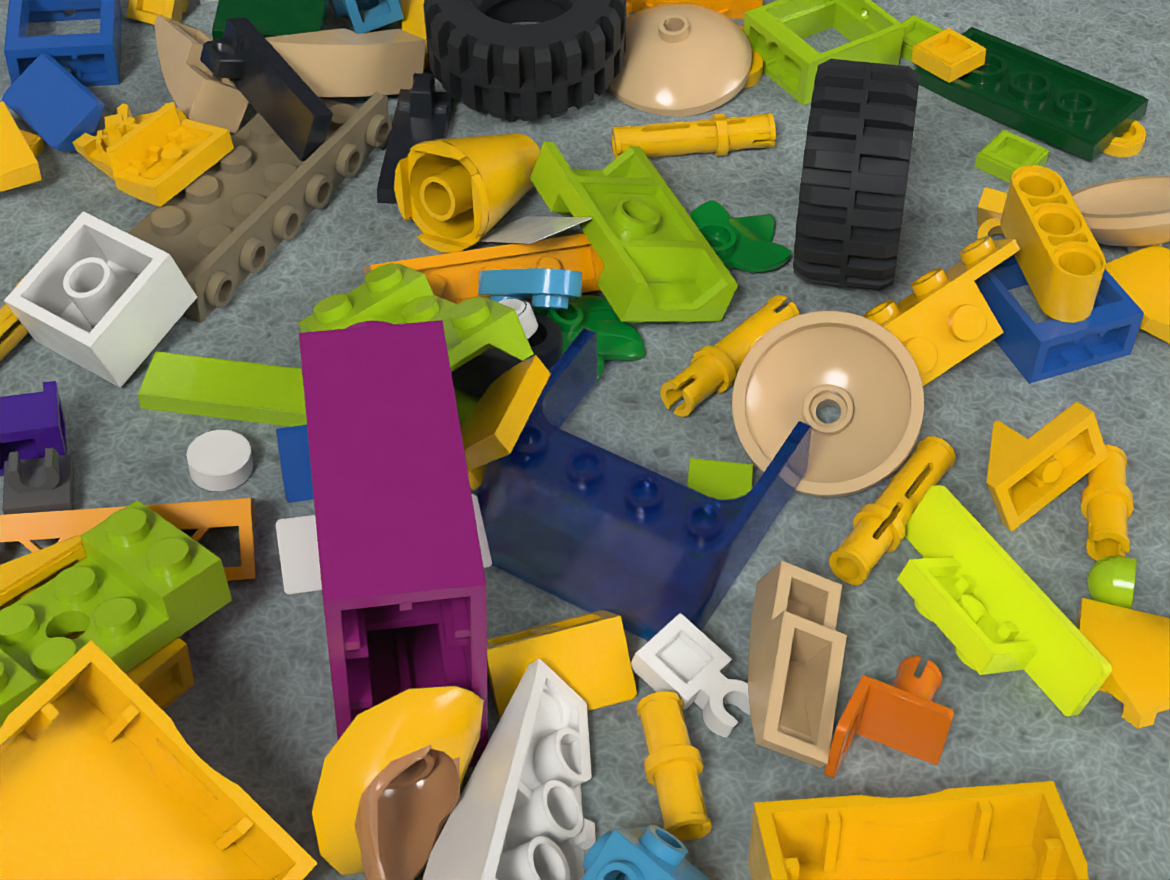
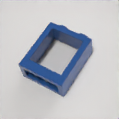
[4,0,122,87]
[974,254,1144,384]

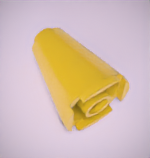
[394,133,540,253]

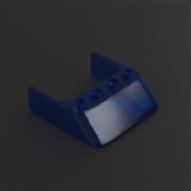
[476,328,812,641]

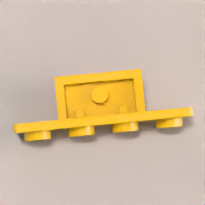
[863,235,1020,386]

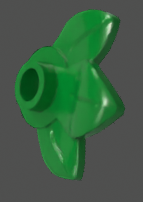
[690,200,791,272]
[534,296,646,382]

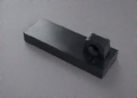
[200,17,333,162]
[377,73,453,204]

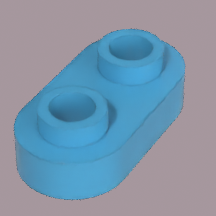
[478,268,582,310]

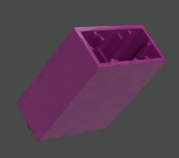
[299,320,488,767]

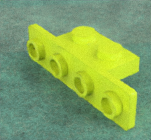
[896,485,1112,717]

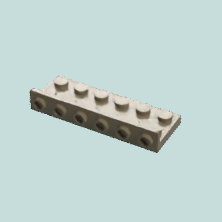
[128,92,392,323]

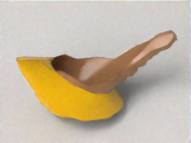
[312,686,484,880]

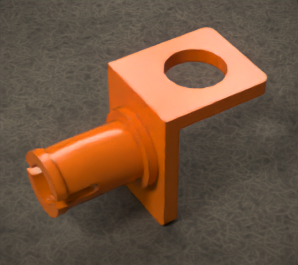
[824,656,954,779]

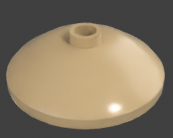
[607,3,752,117]
[1070,174,1170,253]
[732,311,924,498]

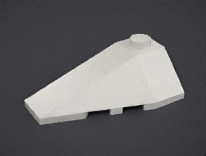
[422,658,596,880]

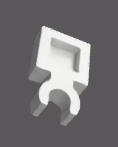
[631,613,750,738]

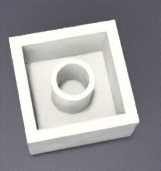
[4,211,197,388]

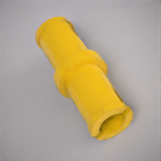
[1080,445,1134,562]
[636,691,712,841]

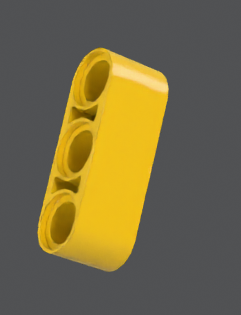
[1000,165,1106,323]

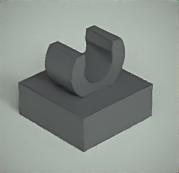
[2,448,74,515]

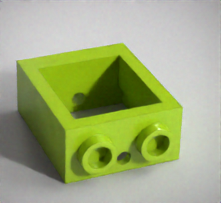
[743,0,905,105]

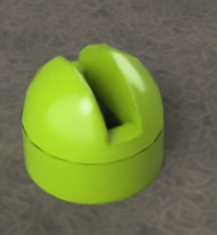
[1087,556,1137,609]

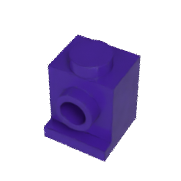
[0,381,68,477]

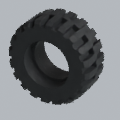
[423,0,626,121]
[793,59,920,290]

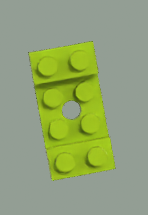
[530,141,738,323]
[297,263,533,372]
[0,500,232,726]

